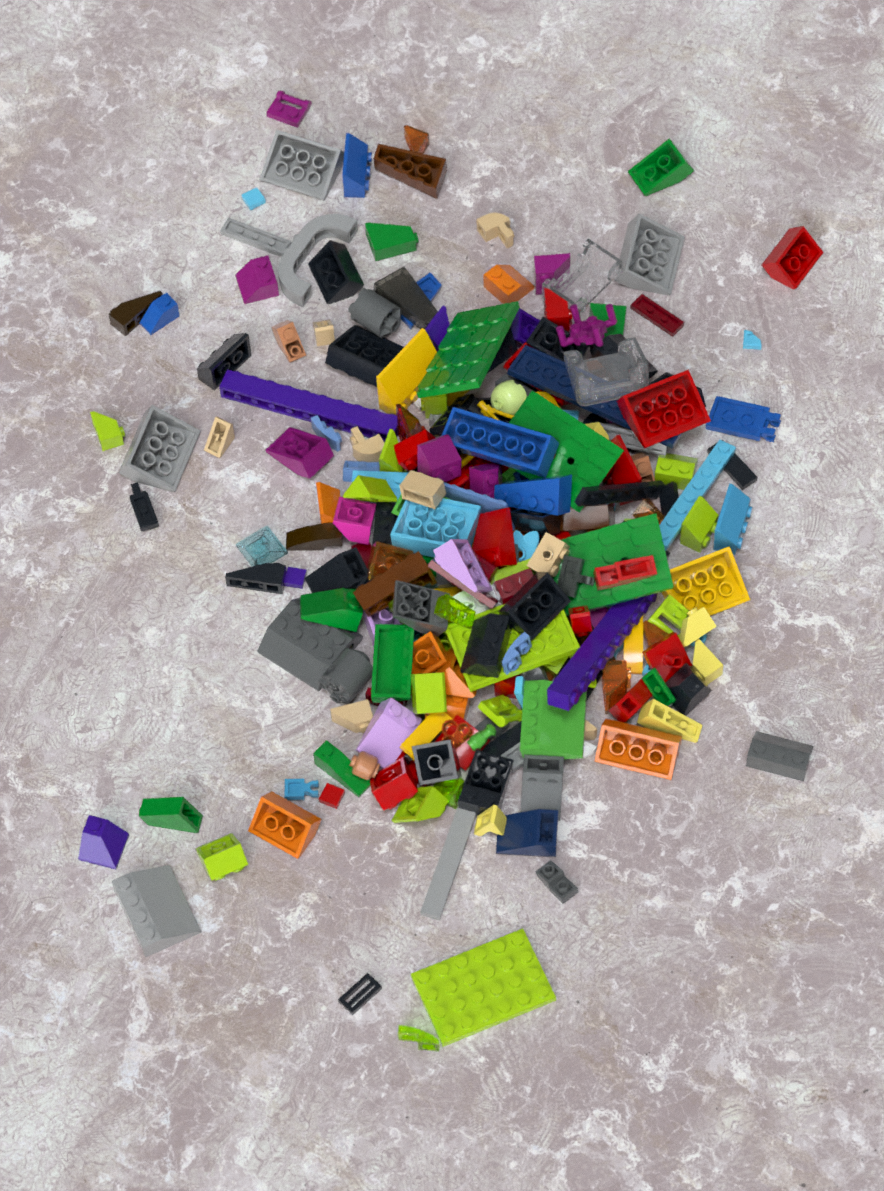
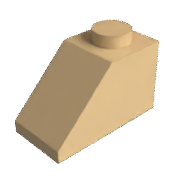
[330,699,373,733]

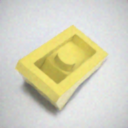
[474,805,507,837]

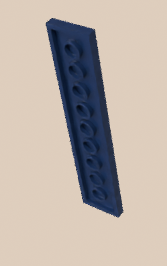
[507,345,683,449]

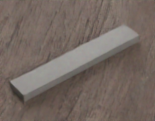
[420,808,476,920]

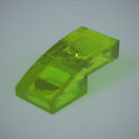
[398,1025,439,1052]

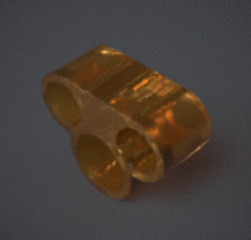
[442,720,473,750]

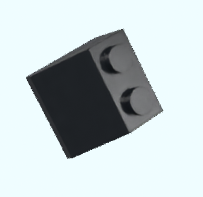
[510,509,561,538]

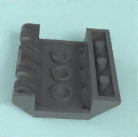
[257,597,363,692]

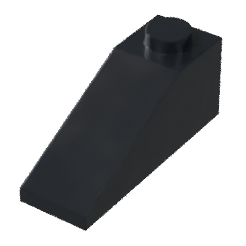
[225,563,287,594]

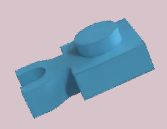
[284,779,319,800]

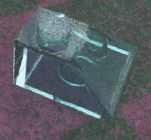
[236,526,288,566]

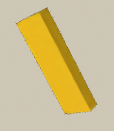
[400,712,452,760]

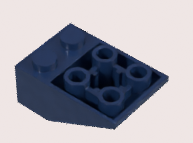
[496,809,558,857]

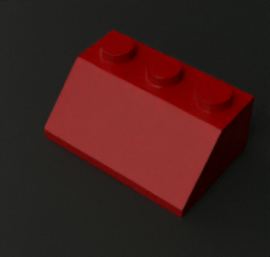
[761,226,824,290]
[606,435,642,506]

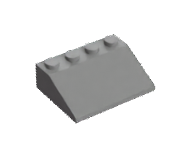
[259,130,344,201]
[614,214,685,295]
[118,405,200,492]
[112,865,201,957]

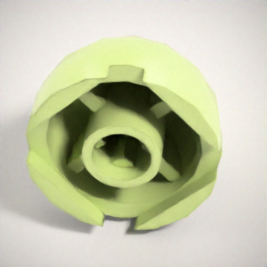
[490,380,527,418]

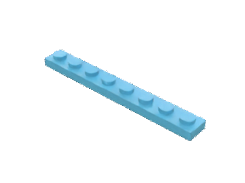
[659,439,736,551]

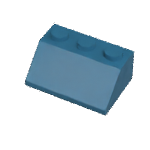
[713,483,753,555]

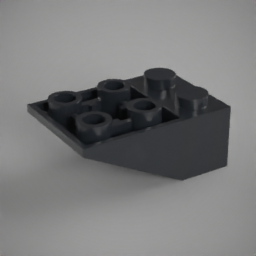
[305,547,371,593]
[458,750,514,816]

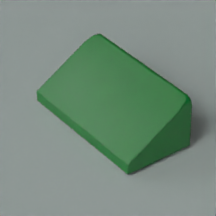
[642,668,676,707]

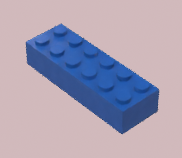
[442,407,559,478]

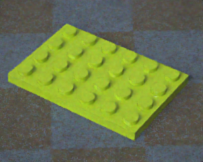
[445,604,580,692]
[410,928,556,1047]

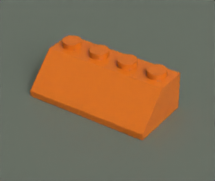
[594,718,682,780]

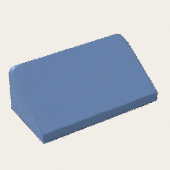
[343,461,380,482]

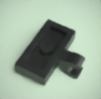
[558,555,595,598]

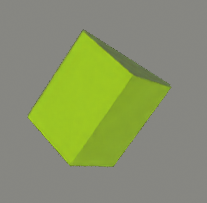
[343,475,397,502]
[411,672,447,714]

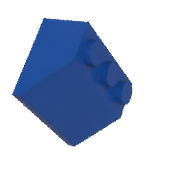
[342,133,372,198]

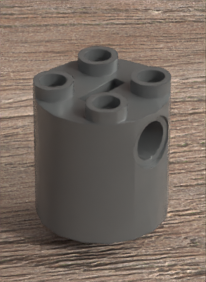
[348,288,402,339]
[318,648,373,703]

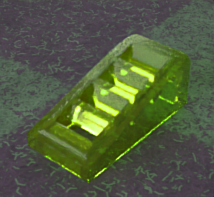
[434,594,476,629]

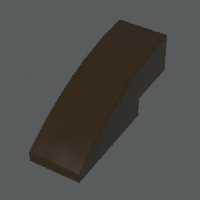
[286,523,343,551]

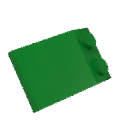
[628,138,694,197]
[300,588,363,632]

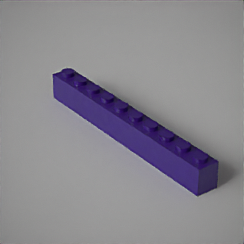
[219,370,401,443]
[547,593,657,711]

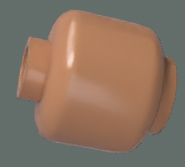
[350,751,380,780]

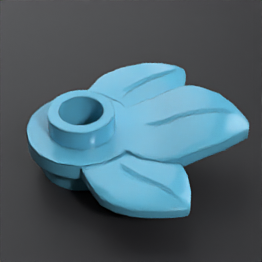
[513,530,539,562]

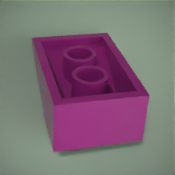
[265,427,334,479]

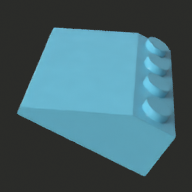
[390,498,481,558]

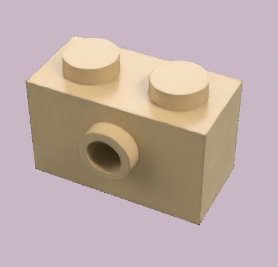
[400,470,446,509]
[526,532,570,577]

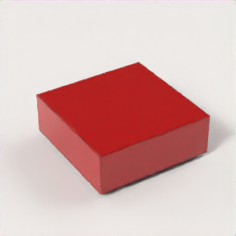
[319,783,345,809]

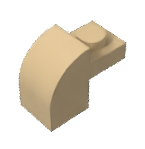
[476,213,515,249]
[349,426,384,462]

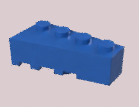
[494,475,572,516]

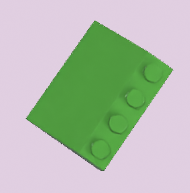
[520,680,587,759]

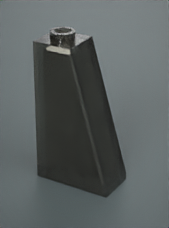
[373,266,438,330]

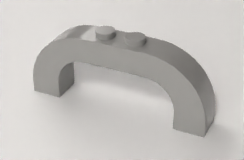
[278,214,358,307]

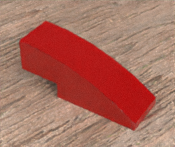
[593,555,657,591]

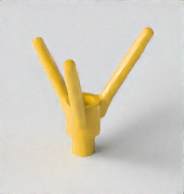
[477,400,514,420]

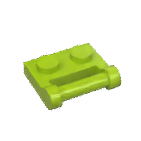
[647,594,689,638]
[478,695,523,727]

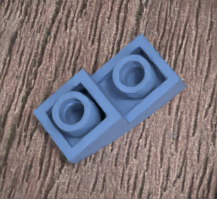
[311,415,342,452]
[502,632,532,675]

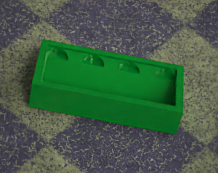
[371,624,414,703]

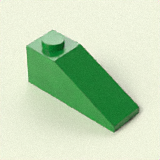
[313,740,371,798]

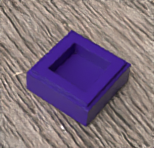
[284,567,307,589]

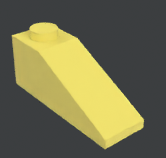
[637,699,702,743]

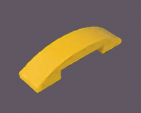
[623,615,643,674]

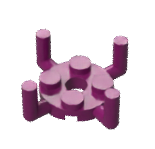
[556,304,617,347]

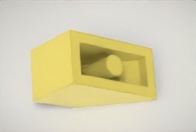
[679,607,717,647]
[692,638,723,685]

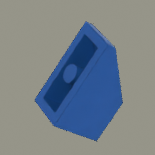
[140,292,180,335]

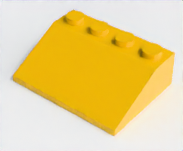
[376,328,437,417]
[661,546,750,616]

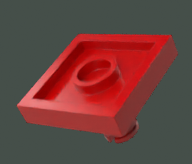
[642,632,693,683]

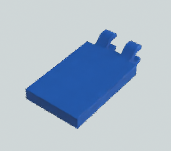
[706,396,781,442]

